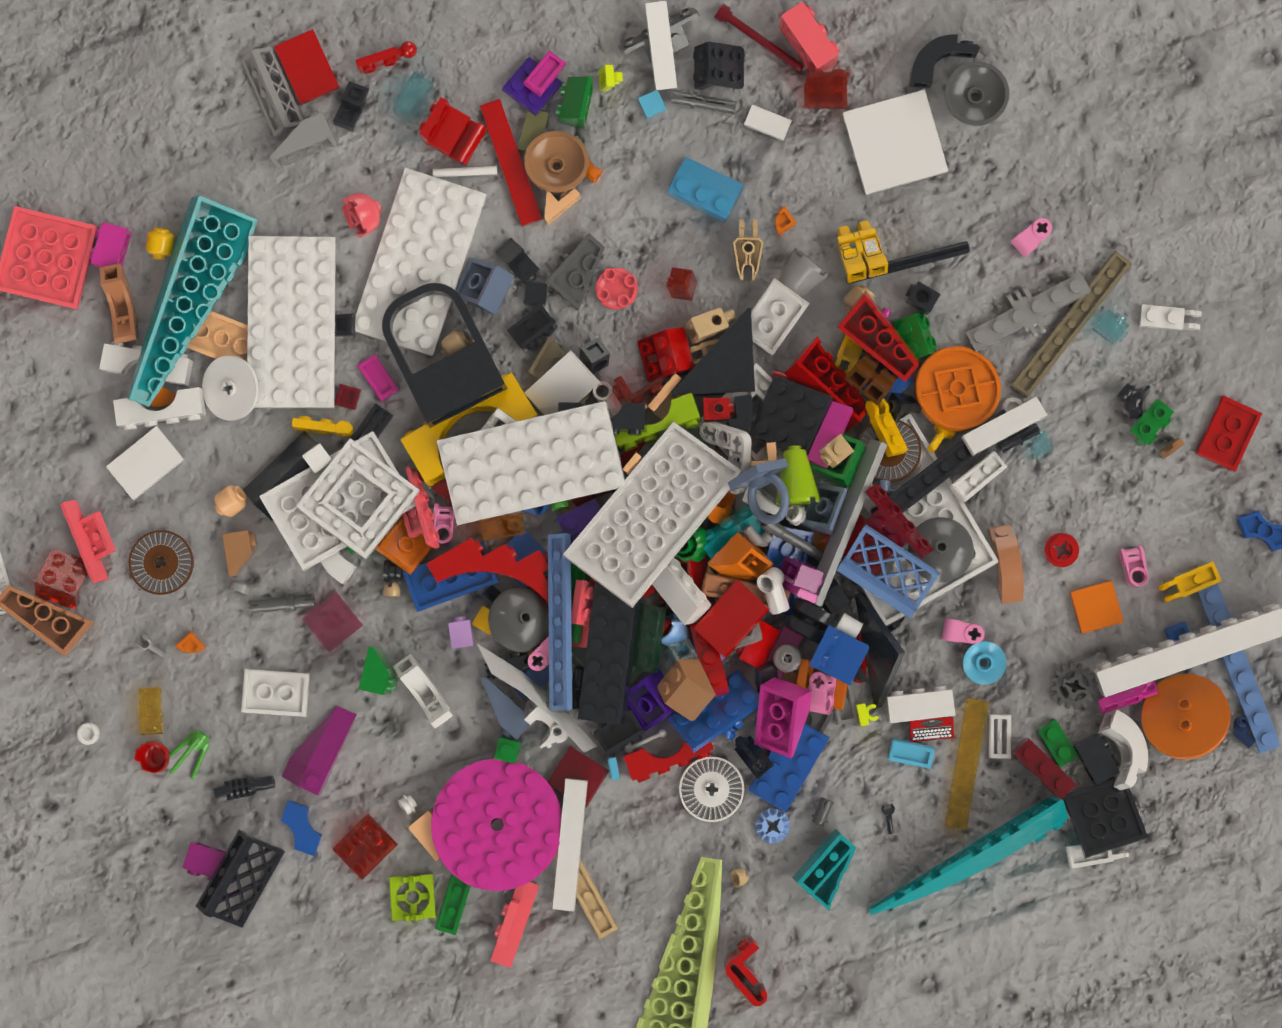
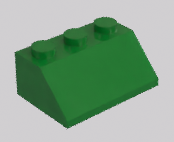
[358,646,398,695]

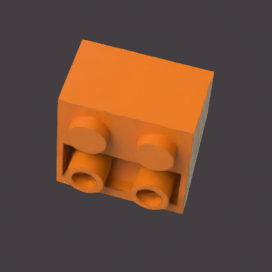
[708,532,773,581]

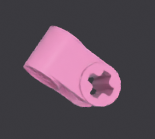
[1010,218,1052,258]
[433,503,456,546]
[1119,544,1149,588]
[941,618,984,644]
[528,636,549,671]
[809,672,836,715]

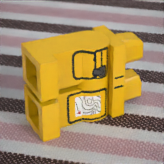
[837,220,888,283]

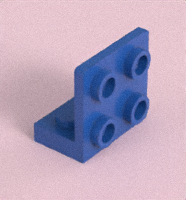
[809,625,869,685]

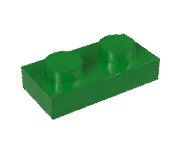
[1036,719,1079,768]

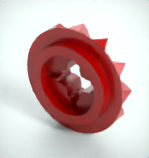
[1044,533,1079,567]

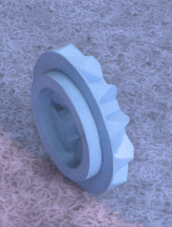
[755,808,790,843]

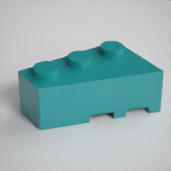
[792,829,856,911]

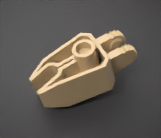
[733,219,763,280]

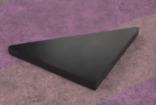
[671,308,755,396]
[855,592,905,709]

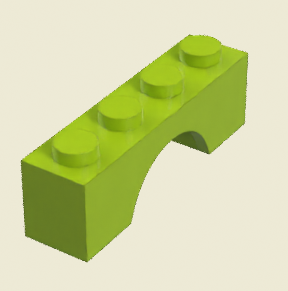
[614,393,702,451]

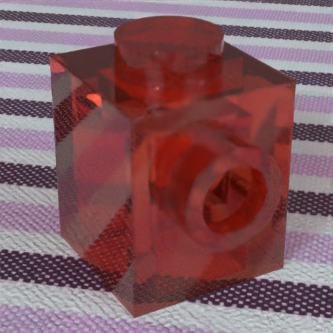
[666,267,697,301]

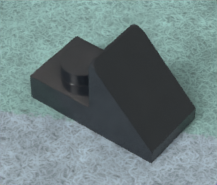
[495,238,540,284]

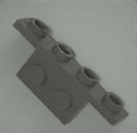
[618,7,700,64]

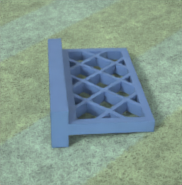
[837,525,940,619]

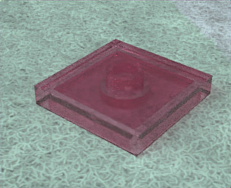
[302,592,364,653]

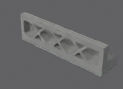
[241,47,303,137]

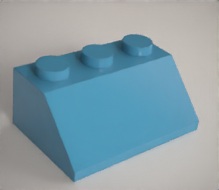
[668,157,744,223]

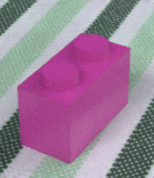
[90,222,132,268]

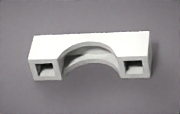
[99,341,193,386]
[113,387,206,431]

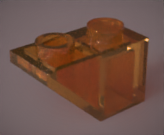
[476,513,526,543]

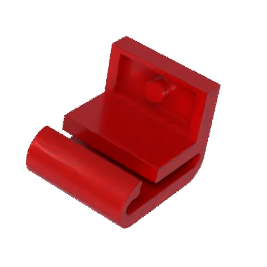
[418,97,488,166]
[724,936,767,1006]

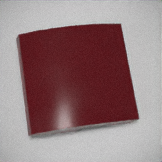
[548,746,609,808]

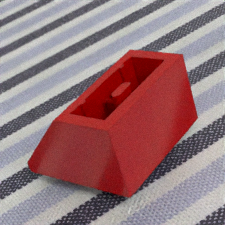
[637,327,694,382]
[736,620,781,668]

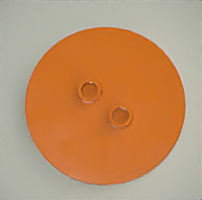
[914,346,1001,432]
[1141,674,1231,760]

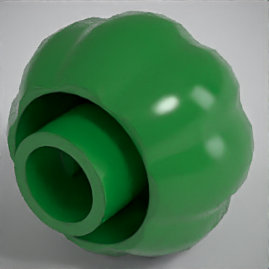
[675,526,707,564]

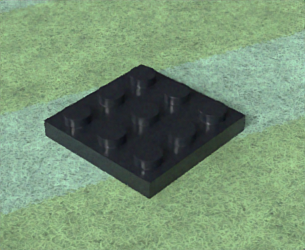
[749,375,834,456]
[1063,779,1148,859]

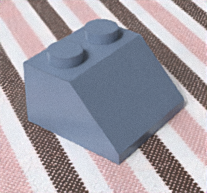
[455,258,514,315]
[800,483,847,535]

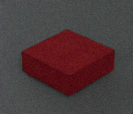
[334,384,361,411]

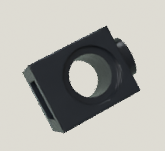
[905,281,941,316]
[579,338,610,374]

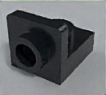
[887,392,921,421]

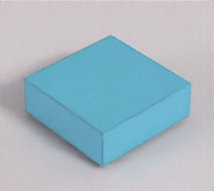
[638,90,666,119]
[608,756,620,780]

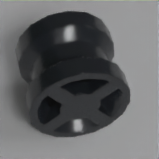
[383,560,403,582]

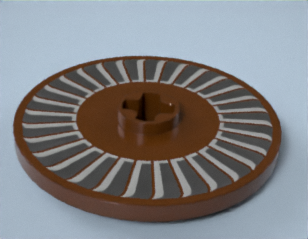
[858,420,921,483]
[128,530,194,595]

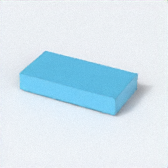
[888,737,935,769]

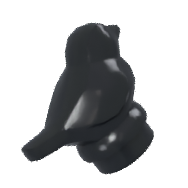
[1117,383,1151,419]

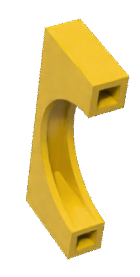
[400,373,538,487]

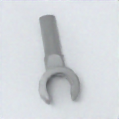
[136,634,166,658]

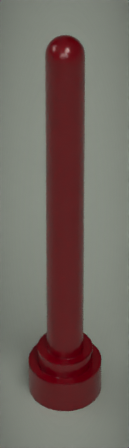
[714,4,804,71]

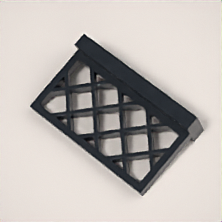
[196,829,285,928]

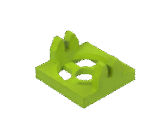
[389,874,436,922]

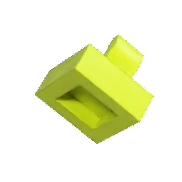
[598,65,623,91]
[856,703,879,726]

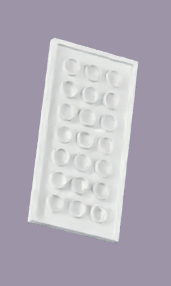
[355,168,487,357]
[247,236,336,409]
[437,401,626,525]
[563,422,742,608]

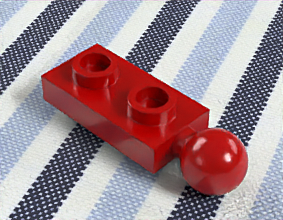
[355,41,417,74]

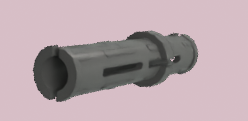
[671,90,737,115]
[248,594,316,614]

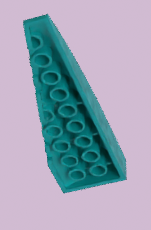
[128,195,258,407]
[867,795,1068,915]

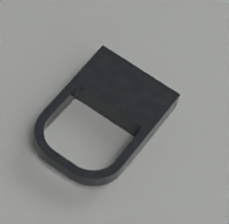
[382,283,508,428]

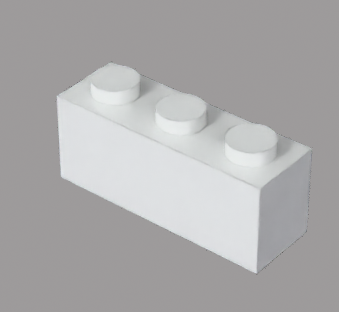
[652,558,711,625]
[885,686,955,723]

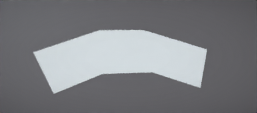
[477,644,597,752]

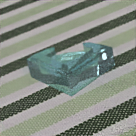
[1031,430,1054,459]

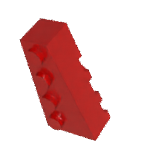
[837,290,919,382]
[784,336,867,431]

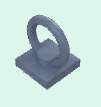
[728,458,790,525]

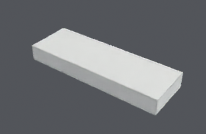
[949,450,1007,504]

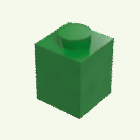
[494,736,522,764]

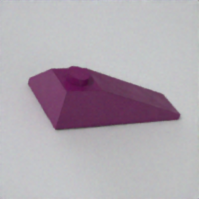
[282,706,357,795]

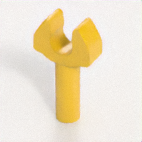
[927,425,956,453]

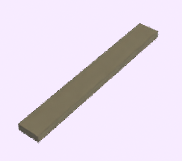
[1010,250,1133,399]

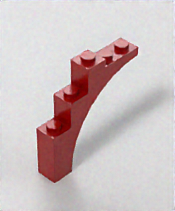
[426,538,548,604]

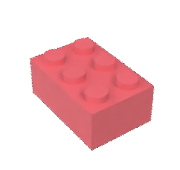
[779,1,839,79]

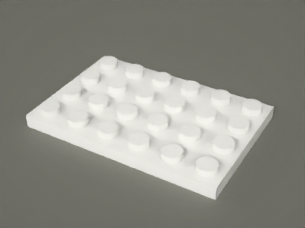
[259,431,416,571]

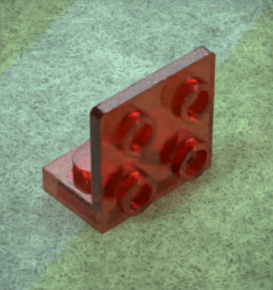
[333,814,398,880]

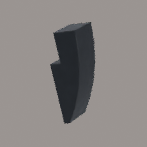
[728,394,752,463]

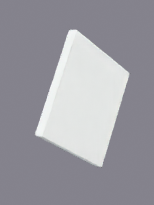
[842,90,948,195]

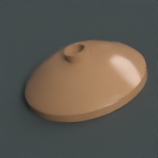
[524,131,589,193]

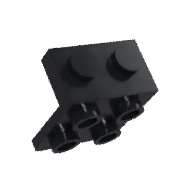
[693,41,744,90]

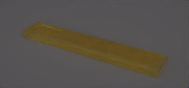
[944,698,989,830]

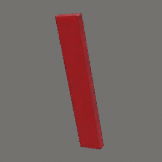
[480,99,542,227]

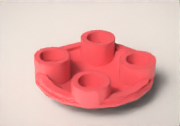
[595,268,638,310]

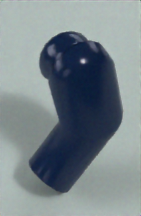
[1233,716,1255,749]

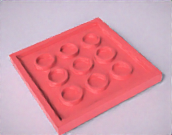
[0,206,98,310]

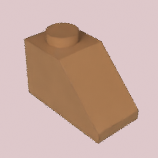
[222,530,257,578]

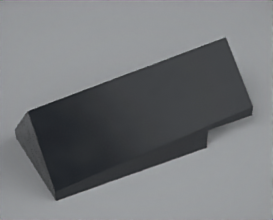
[243,430,317,521]

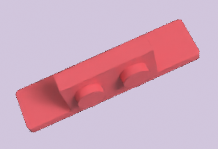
[403,466,440,549]
[60,500,116,583]
[571,577,595,648]
[491,882,539,968]

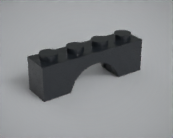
[558,402,647,436]

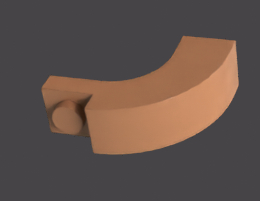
[99,263,138,344]
[988,524,1024,604]

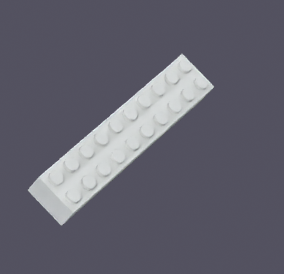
[1092,603,1282,697]

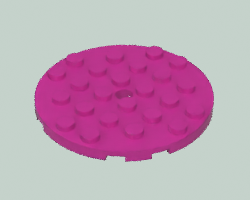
[431,759,562,891]

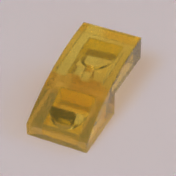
[138,687,163,735]

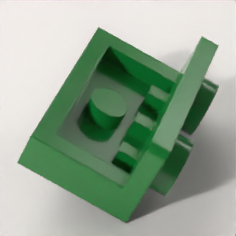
[893,312,937,359]
[1130,399,1174,446]

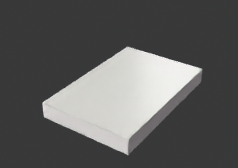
[751,278,810,356]
[524,350,600,415]
[106,426,185,500]
[241,669,310,717]

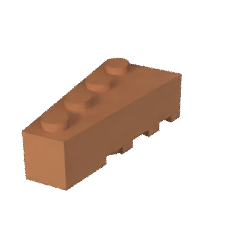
[0,585,94,657]

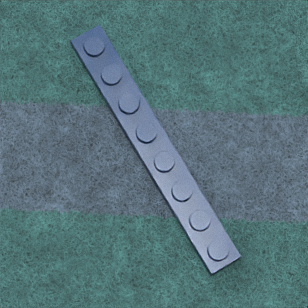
[548,533,572,710]
[1196,583,1281,753]

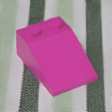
[754,677,812,758]

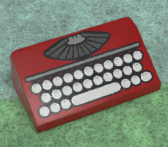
[908,716,954,742]

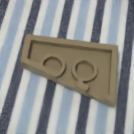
[528,335,593,405]

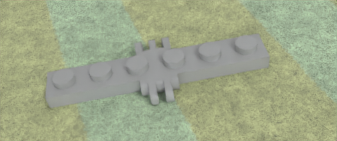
[965,273,1091,352]

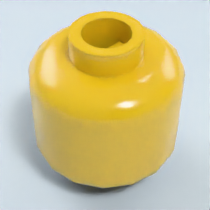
[146,227,175,260]

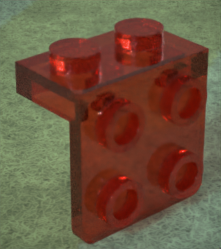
[804,69,850,109]
[612,376,664,403]
[34,549,88,609]

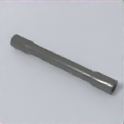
[761,522,847,578]

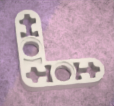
[700,421,752,494]

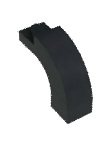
[909,34,979,88]

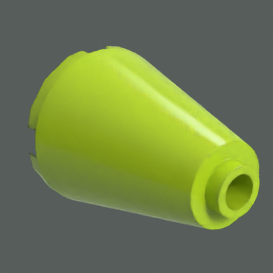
[776,446,820,505]

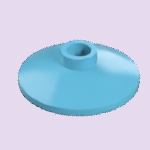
[963,641,1006,685]

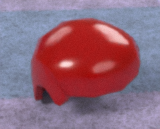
[134,741,170,774]

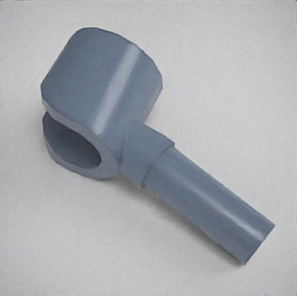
[878,480,896,494]

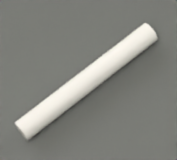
[433,166,497,177]

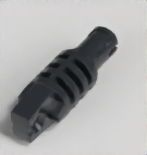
[213,775,276,800]

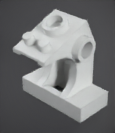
[524,699,569,749]

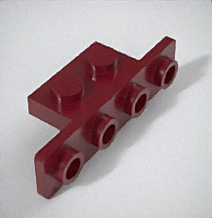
[865,484,933,559]

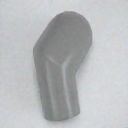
[742,525,773,547]

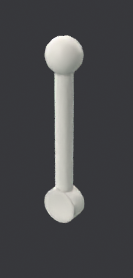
[625,729,667,753]

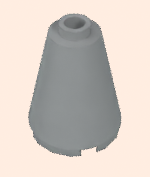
[778,248,829,297]

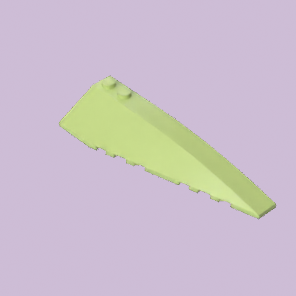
[636,857,722,1028]

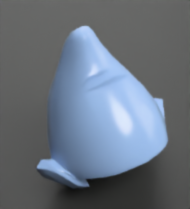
[652,613,695,650]

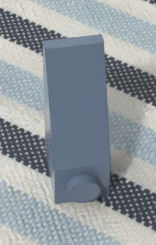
[482,676,530,740]

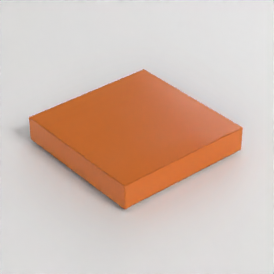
[376,517,433,575]
[1069,581,1124,634]

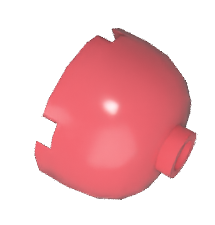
[341,193,382,238]

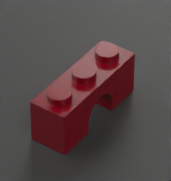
[1011,737,1076,799]

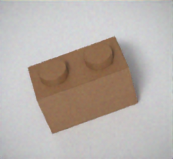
[657,659,716,721]

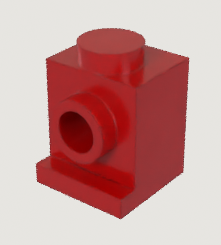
[703,397,734,422]

